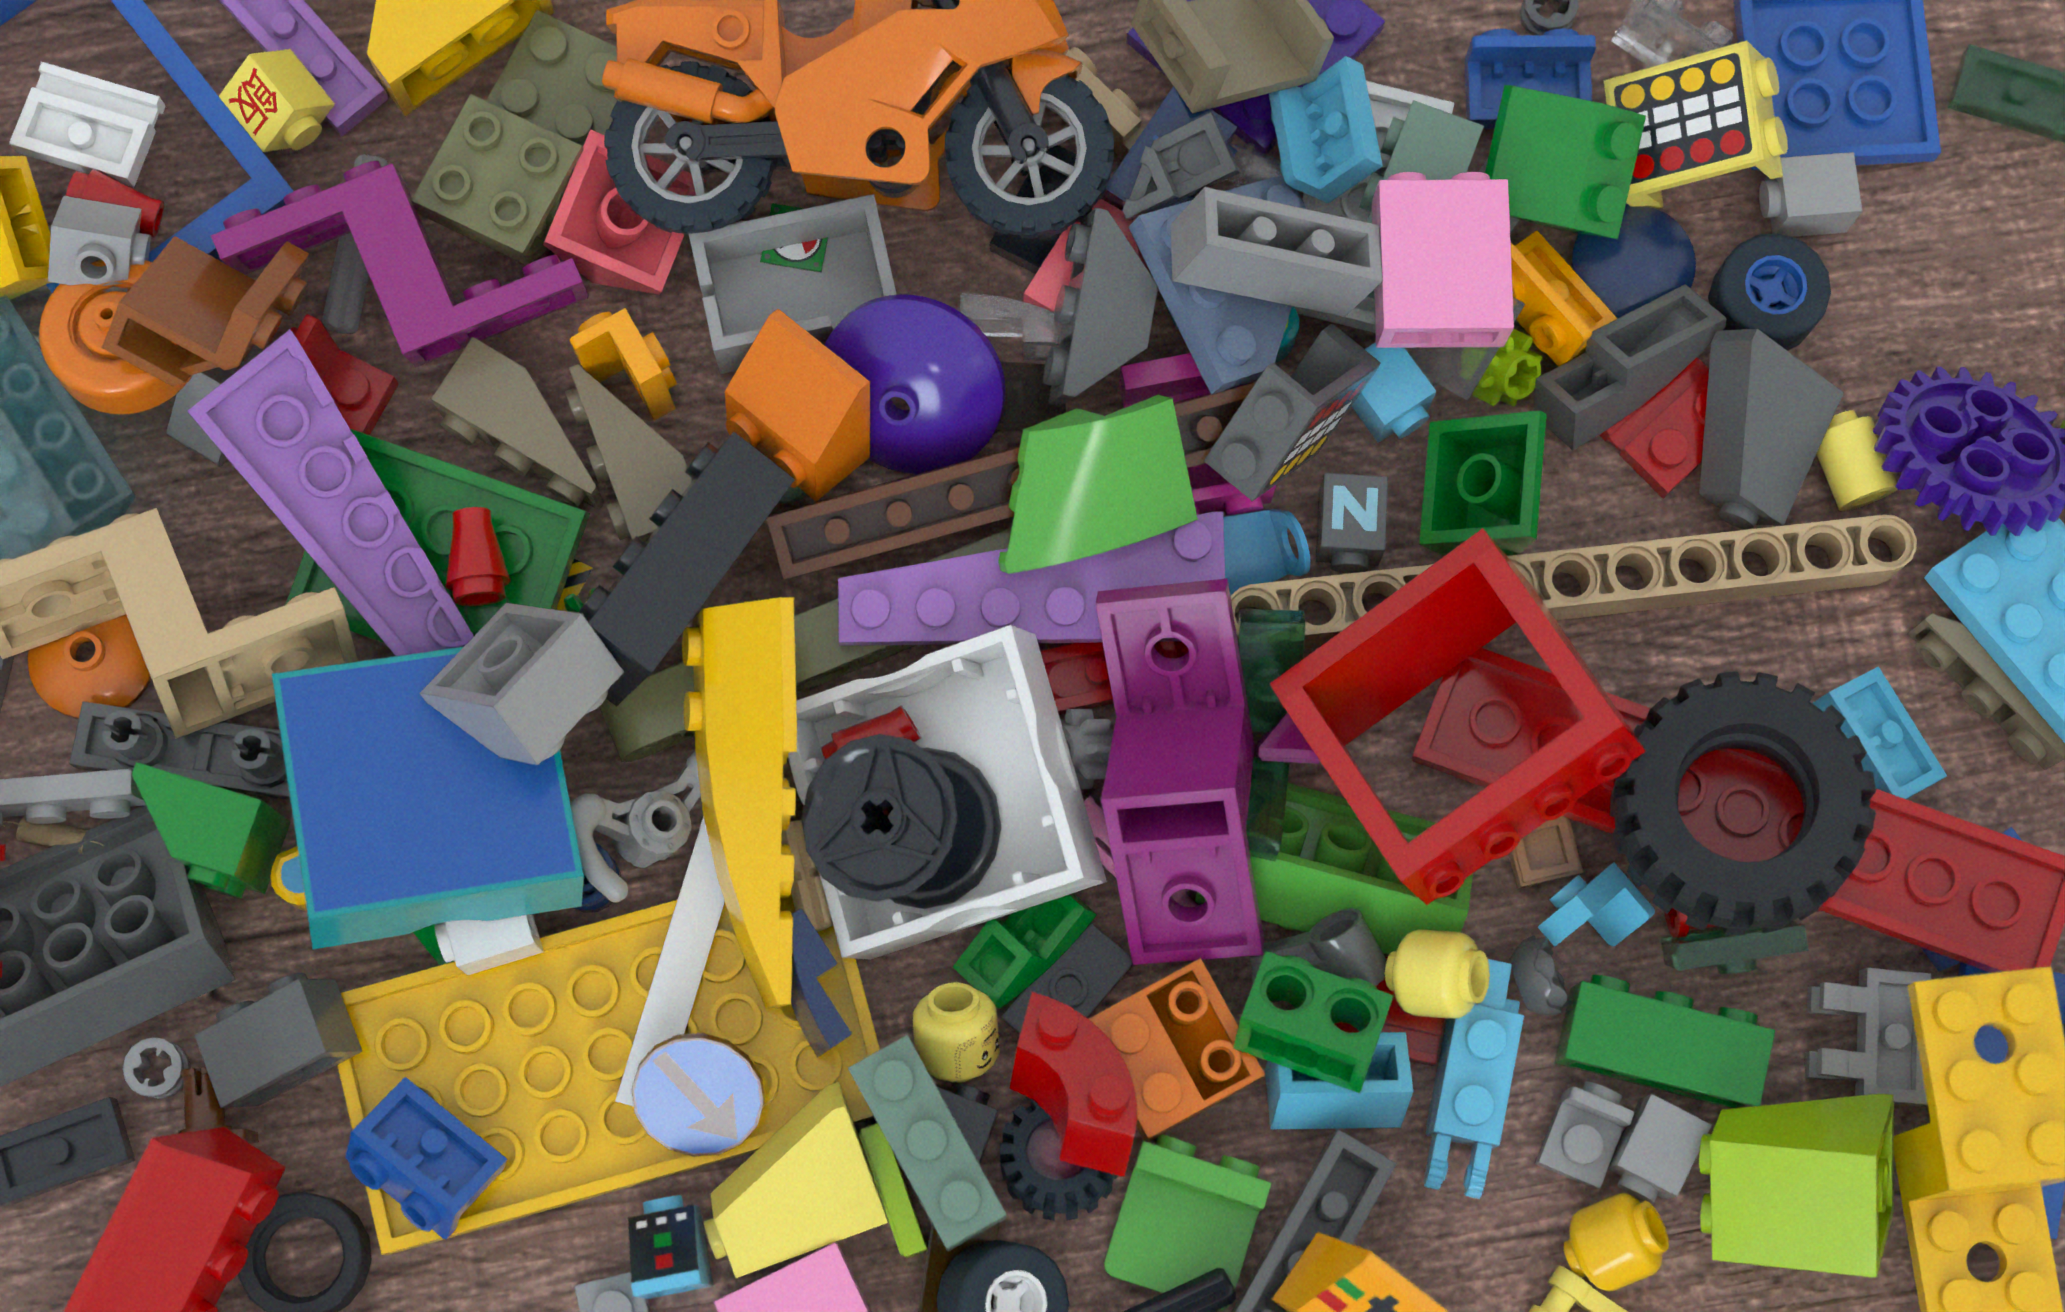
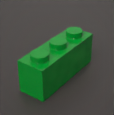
[1554,975,1775,1109]

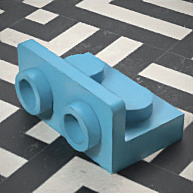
[1812,666,1947,799]

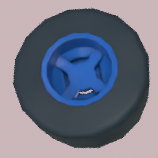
[1708,233,1831,351]

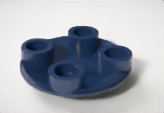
[1572,204,1696,318]

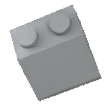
[420,603,624,765]

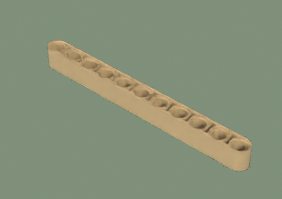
[1230,515,1917,654]

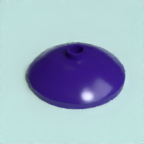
[825,294,1006,474]

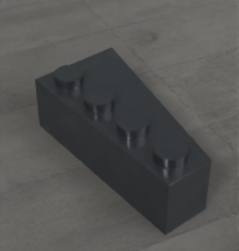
[577,431,795,707]

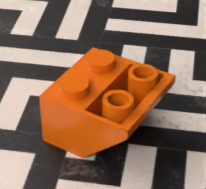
[1089,958,1265,1142]

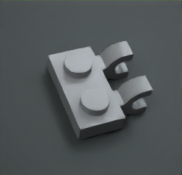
[1805,968,1931,1106]

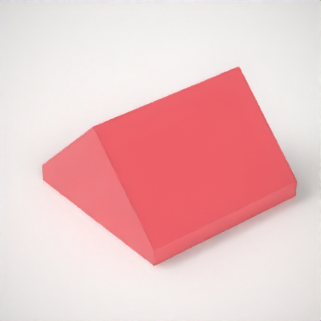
[543,129,706,295]

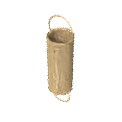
[3,816,104,854]

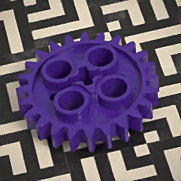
[1873,366,2065,536]

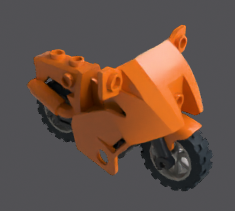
[602,0,1114,239]

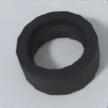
[238,1192,372,1312]

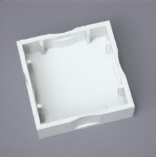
[788,625,1107,960]

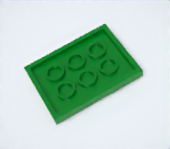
[285,429,590,643]

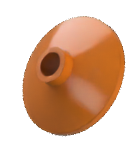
[28,615,152,719]

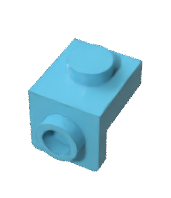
[1538,862,1655,947]

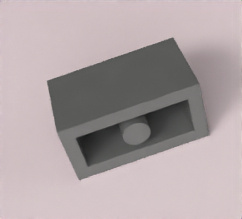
[194,973,362,1108]

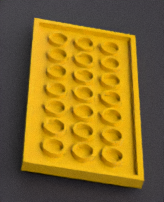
[337,871,880,1255]

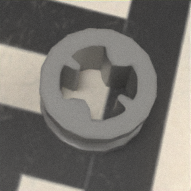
[123,1037,190,1099]

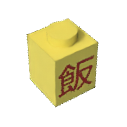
[219,49,335,152]

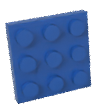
[1733,0,1941,170]

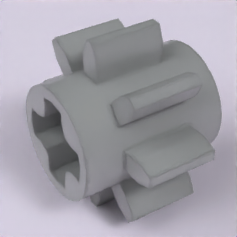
[1060,709,1114,789]

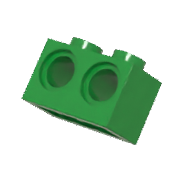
[1233,951,1393,1093]

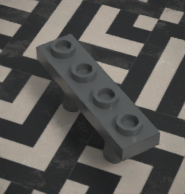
[69,701,291,800]

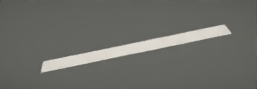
[615,817,725,1107]

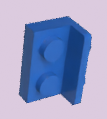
[345,1077,507,1239]

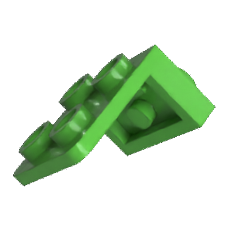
[1104,1134,1272,1311]

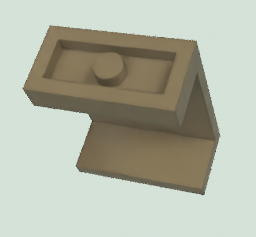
[1131,0,1334,113]

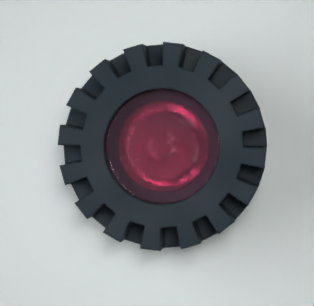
[1000,1099,1117,1221]

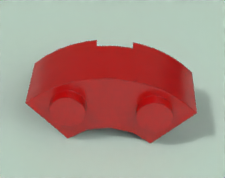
[1009,992,1137,1177]

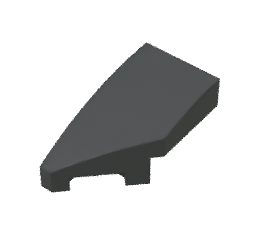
[1122,112,1241,221]

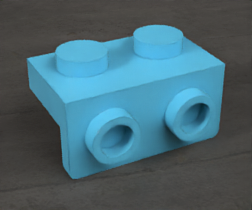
[1269,56,1383,203]

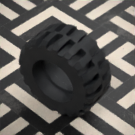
[1610,671,1876,936]

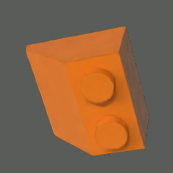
[725,309,870,501]

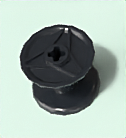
[801,734,1002,909]

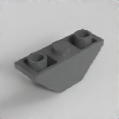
[1043,208,1158,406]

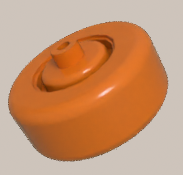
[39,259,193,415]

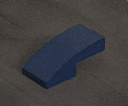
[791,908,852,1058]

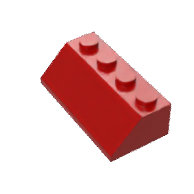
[64,1127,286,1312]

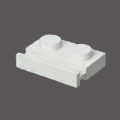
[9,62,166,188]

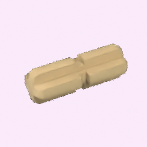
[781,820,833,932]

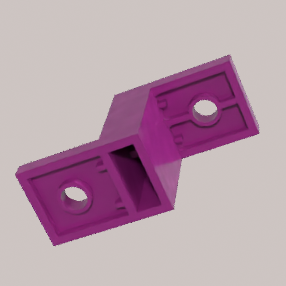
[211,161,589,367]
[1095,578,1264,965]

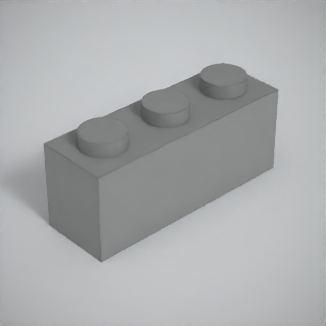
[1171,187,1382,317]

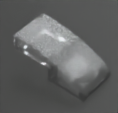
[960,293,1062,361]

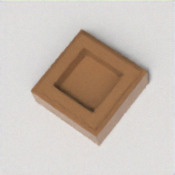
[1509,816,1584,890]

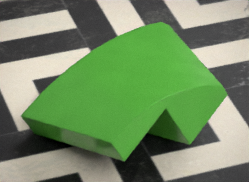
[998,395,1198,574]

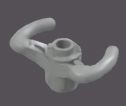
[570,751,701,902]

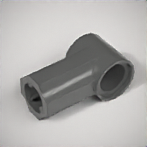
[1249,908,1387,1003]

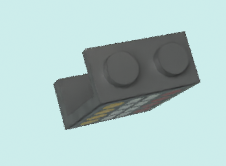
[1204,323,1381,502]

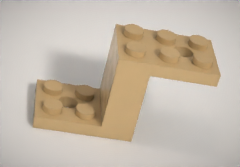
[0,508,358,739]

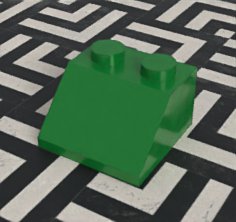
[1485,85,1646,239]
[1419,410,1547,556]
[131,762,291,899]

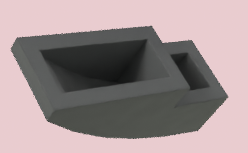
[1533,284,1726,450]

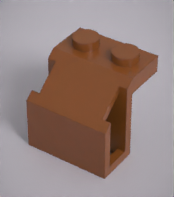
[102,236,309,386]

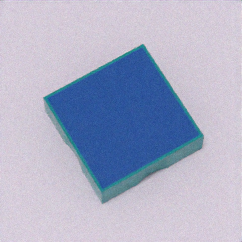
[272,647,584,949]

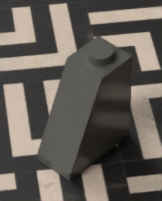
[1699,329,1844,530]

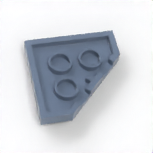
[1128,175,1306,395]

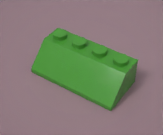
[1195,773,1473,955]

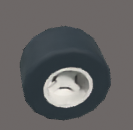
[937,1240,1069,1312]

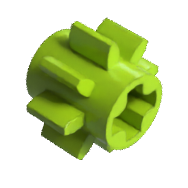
[1463,329,1542,407]

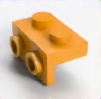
[1511,230,1618,367]
[569,308,678,421]

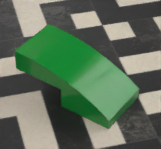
[953,893,1097,1008]

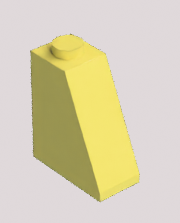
[704,1081,888,1278]

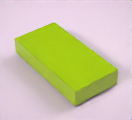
[859,1123,928,1259]

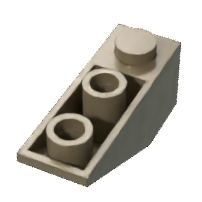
[431,337,604,510]
[565,364,692,542]
[1907,613,2065,770]

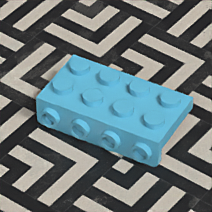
[1924,518,2065,743]

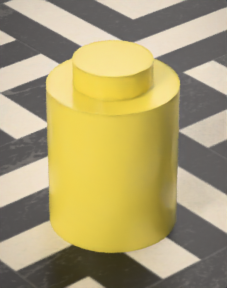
[1816,410,1898,511]

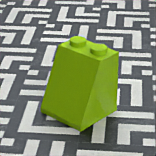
[1699,1093,1894,1278]

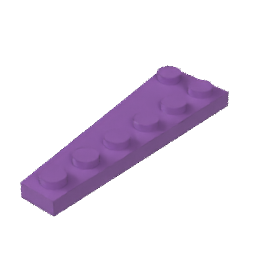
[187,330,474,656]
[838,512,1225,646]

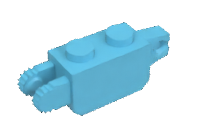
[1424,959,1524,1199]

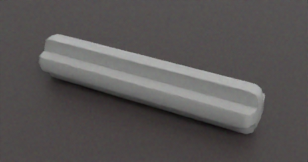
[322,155,388,334]

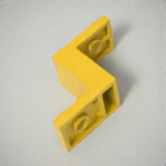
[1894,967,2065,1312]

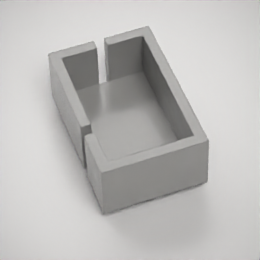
[689,194,897,374]

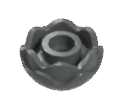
[1509,935,1571,1015]

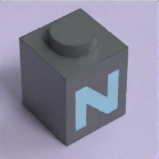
[1316,473,1388,573]

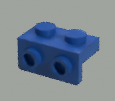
[1464,29,1596,129]

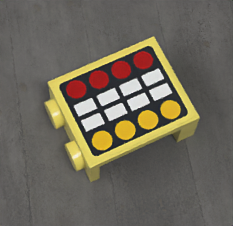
[1604,40,1788,209]

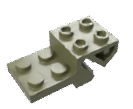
[411,10,622,265]

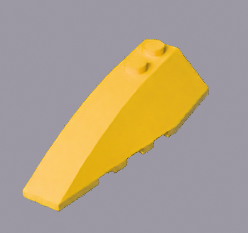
[682,597,797,1008]

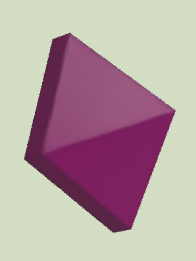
[1254,713,1320,764]

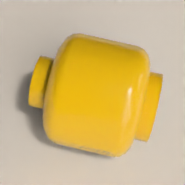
[1564,1193,1669,1291]

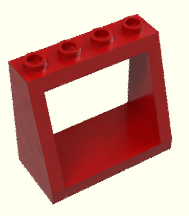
[1270,528,1646,905]

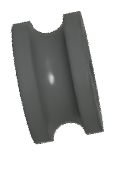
[1520,0,1579,35]

